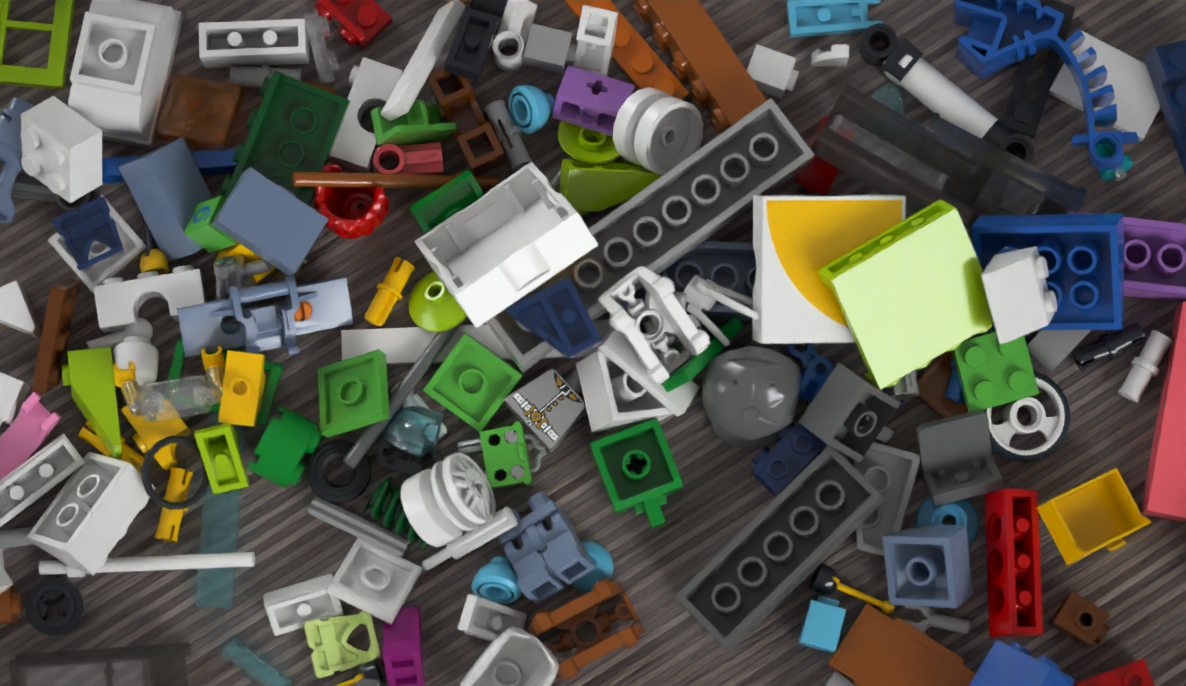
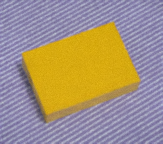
[1037,468,1151,566]

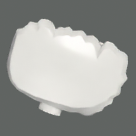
[459,626,559,686]

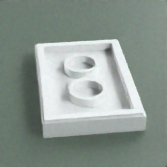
[1049,31,1160,141]

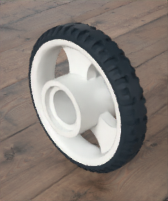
[984,371,1070,462]

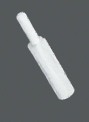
[422,507,518,571]

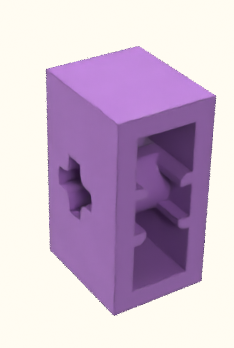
[552,65,635,136]

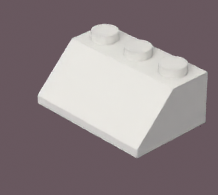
[26,452,156,575]

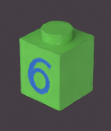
[184,196,236,253]

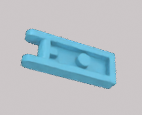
[786,0,883,38]

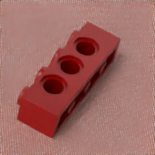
[984,489,1043,639]

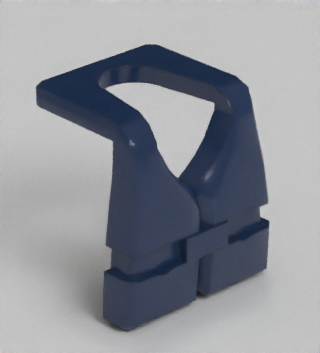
[52,197,125,272]

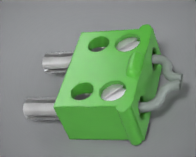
[458,421,546,491]

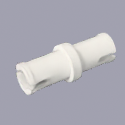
[1118,330,1173,403]

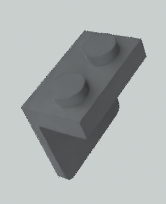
[916,410,1004,506]

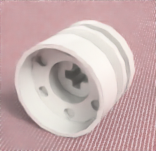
[401,452,496,547]

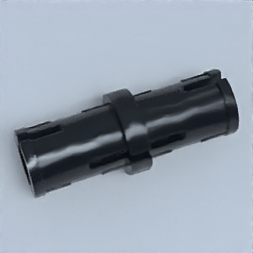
[1072,322,1146,371]

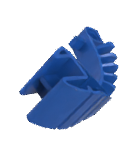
[953,0,1139,170]

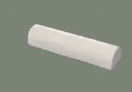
[0,434,86,527]

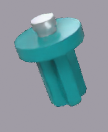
[1095,144,1133,181]

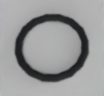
[142,436,209,510]

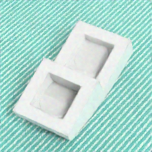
[573,5,618,77]

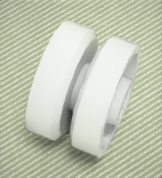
[613,87,704,175]

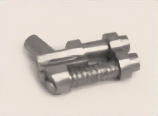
[214,255,272,323]

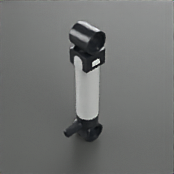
[859,23,1034,182]

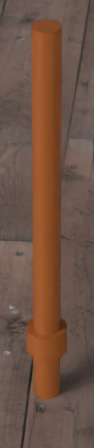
[292,172,500,190]

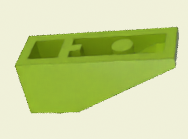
[558,159,663,215]
[61,347,122,460]

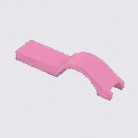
[0,392,61,480]

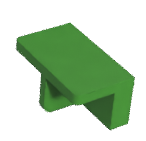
[371,99,457,145]

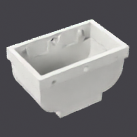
[68,0,183,149]

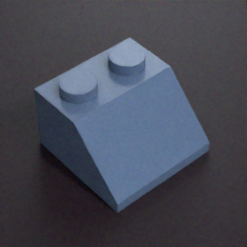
[882,524,973,608]

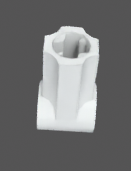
[492,0,538,71]

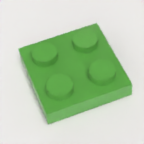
[952,330,1040,412]
[423,332,523,432]
[317,349,390,437]

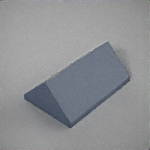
[118,136,213,262]

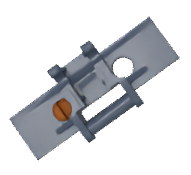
[176,275,353,357]

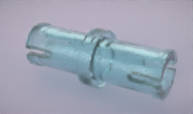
[221,637,293,686]

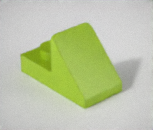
[194,423,249,494]

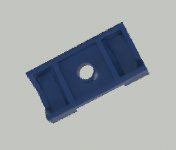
[1143,40,1186,175]

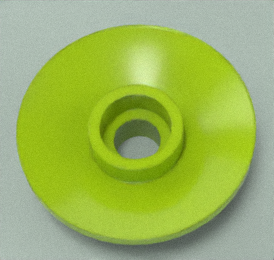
[558,120,621,164]
[409,271,467,332]

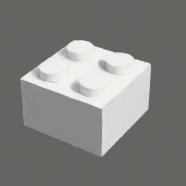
[20,96,102,203]
[576,349,674,432]

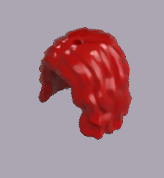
[314,164,390,239]

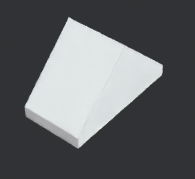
[0,280,41,339]

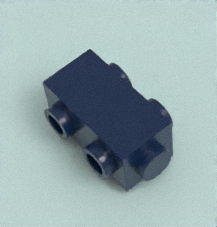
[750,422,827,498]

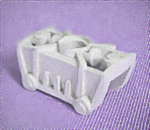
[598,266,710,385]

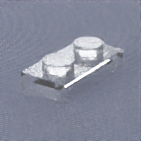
[304,8,339,84]

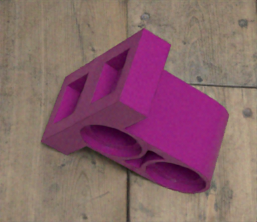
[382,605,425,686]

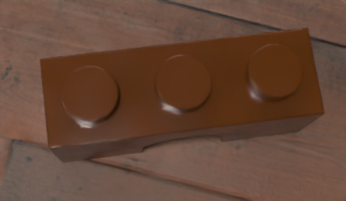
[427,66,505,176]

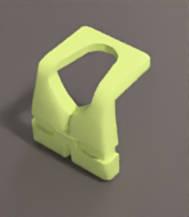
[303,610,380,679]

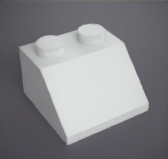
[981,246,1057,344]

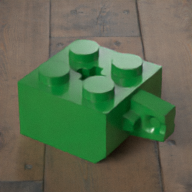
[589,418,683,529]

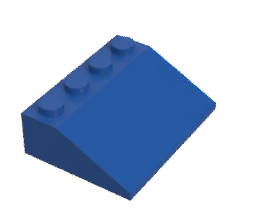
[972,213,1124,330]

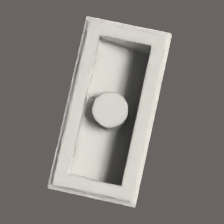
[263,574,344,636]

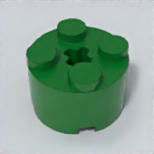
[247,405,322,489]

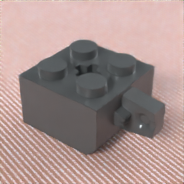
[798,362,901,462]

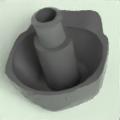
[702,344,801,448]

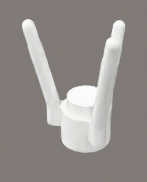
[684,274,759,346]

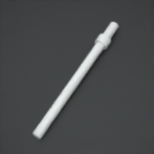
[39,552,255,578]

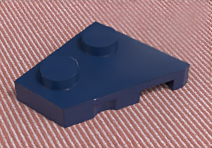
[506,276,602,359]

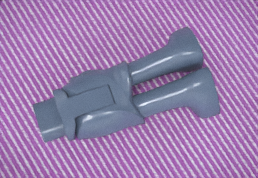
[0,98,34,223]

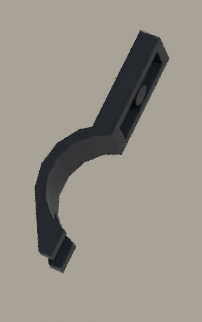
[444,0,508,81]

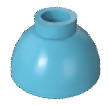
[508,85,555,134]
[571,542,614,592]
[471,557,521,605]

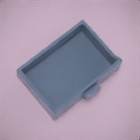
[211,167,328,276]

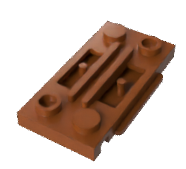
[827,603,976,686]

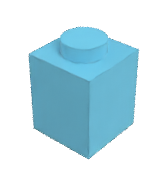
[797,596,846,654]

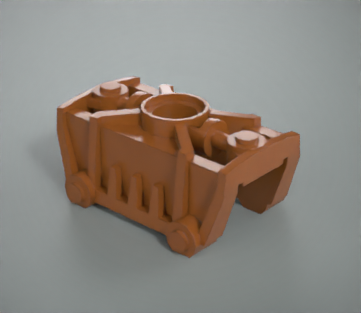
[526,579,645,680]

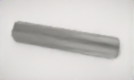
[308,496,409,557]

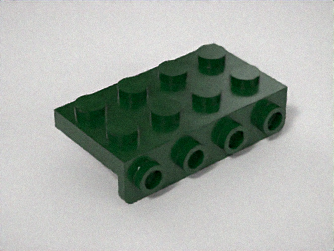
[220,70,351,206]

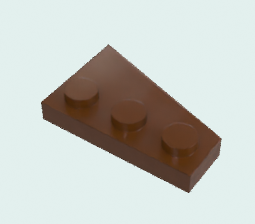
[31,278,82,394]

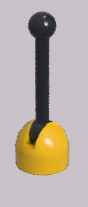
[135,201,169,275]

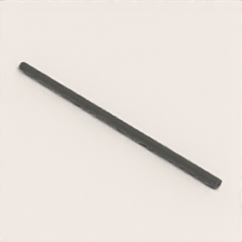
[343,155,576,469]

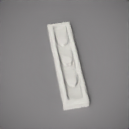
[380,0,465,121]

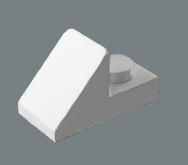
[458,594,527,642]

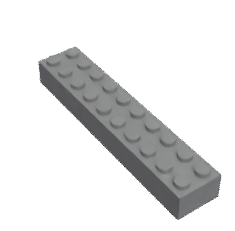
[485,98,815,373]

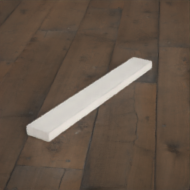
[341,320,611,365]

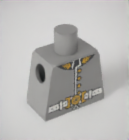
[504,368,586,454]

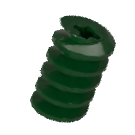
[363,476,429,551]

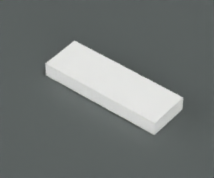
[598,326,700,417]

